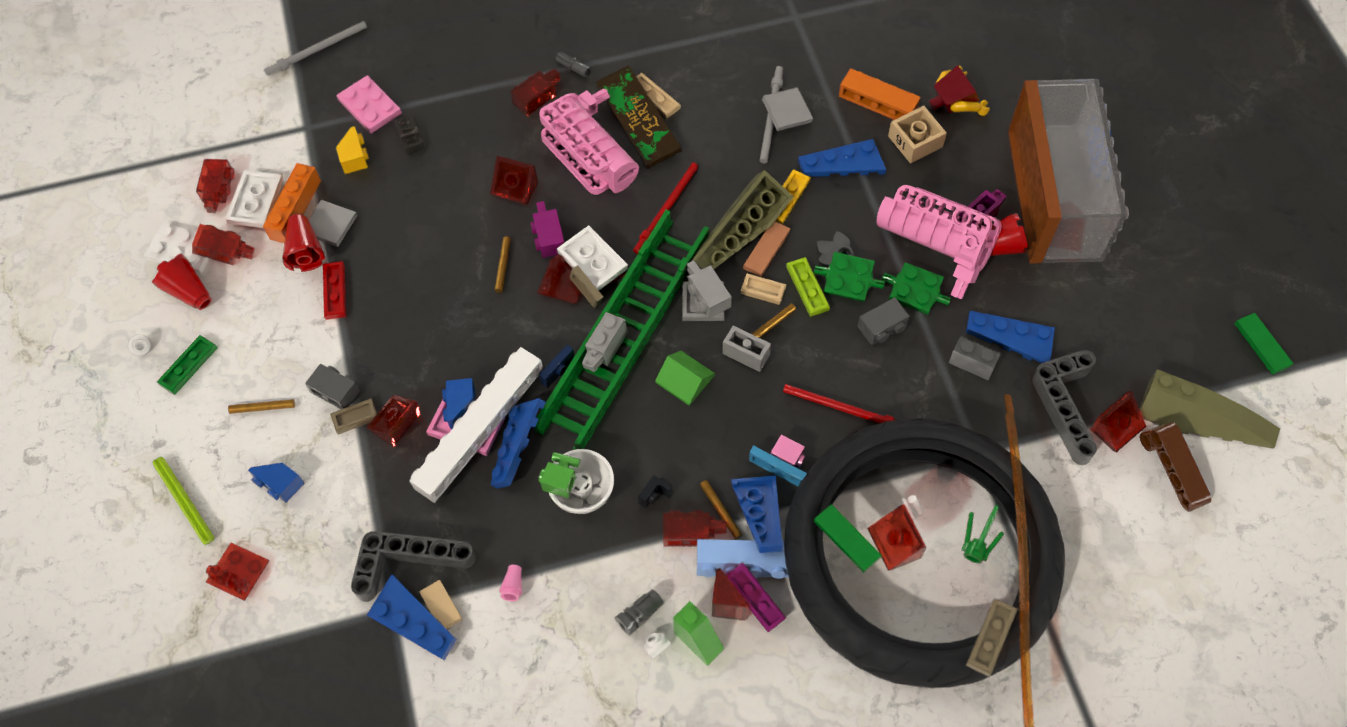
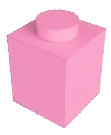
[771,435,806,468]

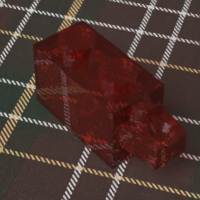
[510,68,560,117]
[196,159,235,213]
[192,224,255,265]
[663,510,727,547]

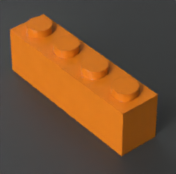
[839,68,921,120]
[263,163,321,243]

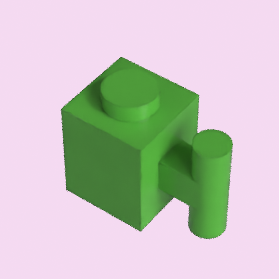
[539,452,580,498]

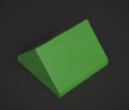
[655,351,715,406]

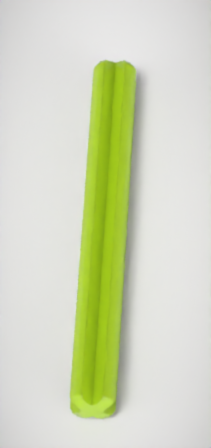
[152,457,214,545]

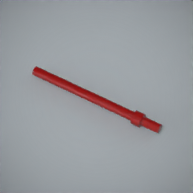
[633,162,699,255]
[783,384,895,424]

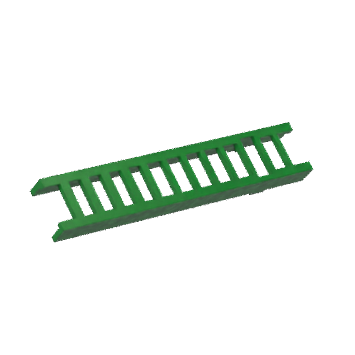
[534,210,709,450]

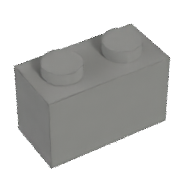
[723,326,771,372]

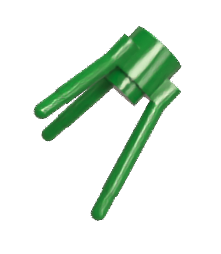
[961,505,1004,564]

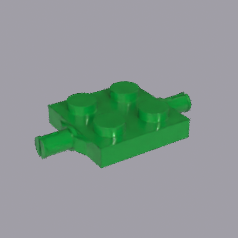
[814,252,885,302]
[882,262,951,315]

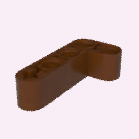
[1139,422,1212,512]

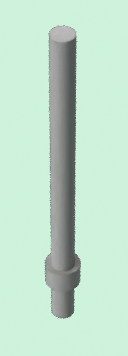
[264,21,367,76]
[760,66,783,163]

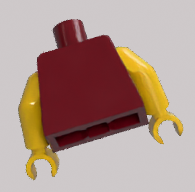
[928,66,990,116]

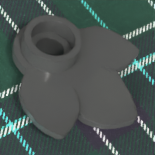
[817,231,854,266]

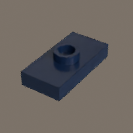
[540,345,575,388]

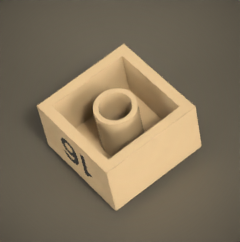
[888,106,947,164]

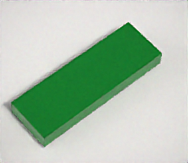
[1235,313,1293,375]
[157,335,218,395]
[814,504,882,573]

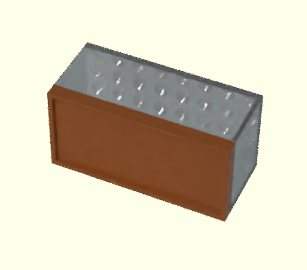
[1008,79,1129,263]

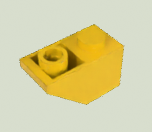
[336,126,369,174]

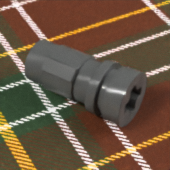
[615,589,664,635]

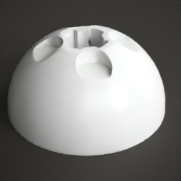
[549,449,614,514]

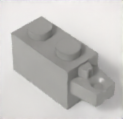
[687,261,732,318]
[582,312,628,372]

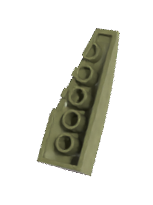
[691,170,794,269]
[1137,369,1280,449]

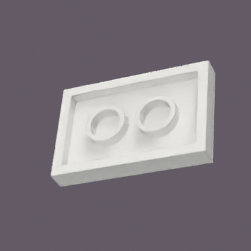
[225,171,284,228]
[144,223,219,274]
[557,225,628,291]

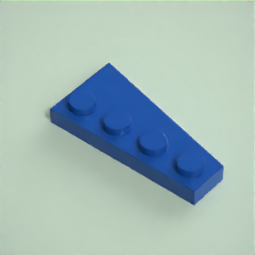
[798,139,886,177]
[966,311,1055,364]
[490,398,546,488]
[731,476,783,553]
[367,574,457,661]

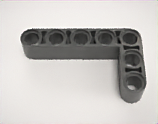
[1032,350,1097,465]
[351,531,476,602]

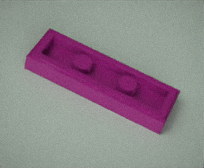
[724,561,786,632]

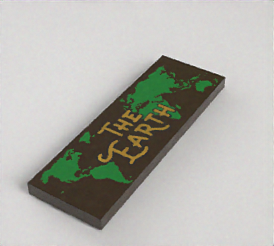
[596,65,682,169]

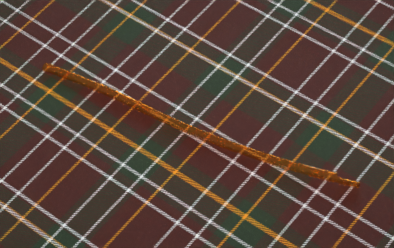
[1004,394,1034,727]

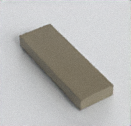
[966,598,1017,677]

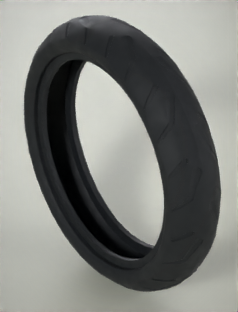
[784,418,1065,688]

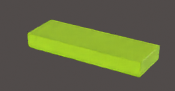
[786,257,830,317]

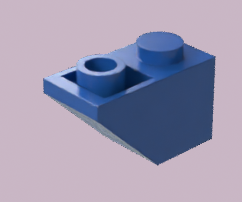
[442,378,476,429]
[248,463,304,503]

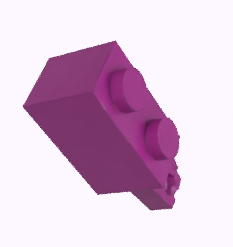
[959,189,1006,229]
[530,201,564,258]

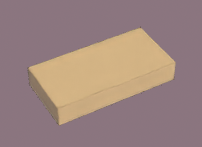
[740,273,786,305]
[419,580,462,629]

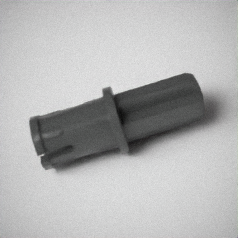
[556,52,591,78]

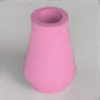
[499,565,522,601]

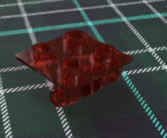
[537,255,581,304]
[206,543,270,601]

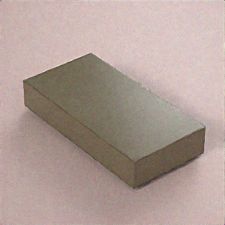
[570,265,603,308]
[330,398,379,435]

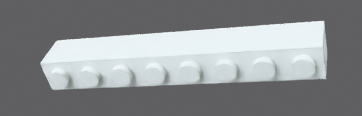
[410,347,544,503]

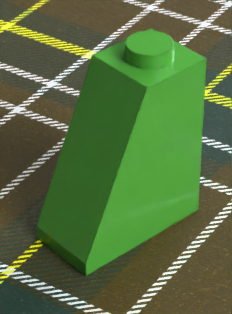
[673,601,724,666]

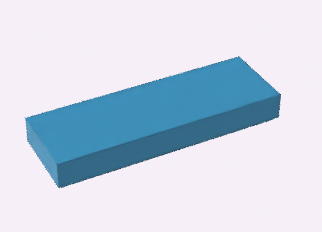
[749,445,807,487]

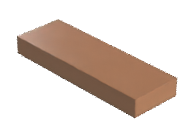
[743,222,790,277]

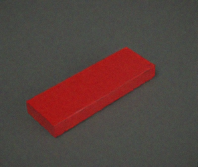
[323,261,347,320]

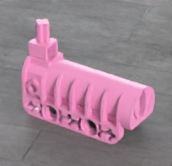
[539,89,639,195]
[877,185,1002,299]

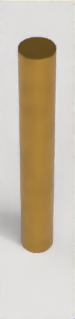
[494,236,511,293]
[752,303,796,338]
[228,399,295,414]
[700,480,743,540]

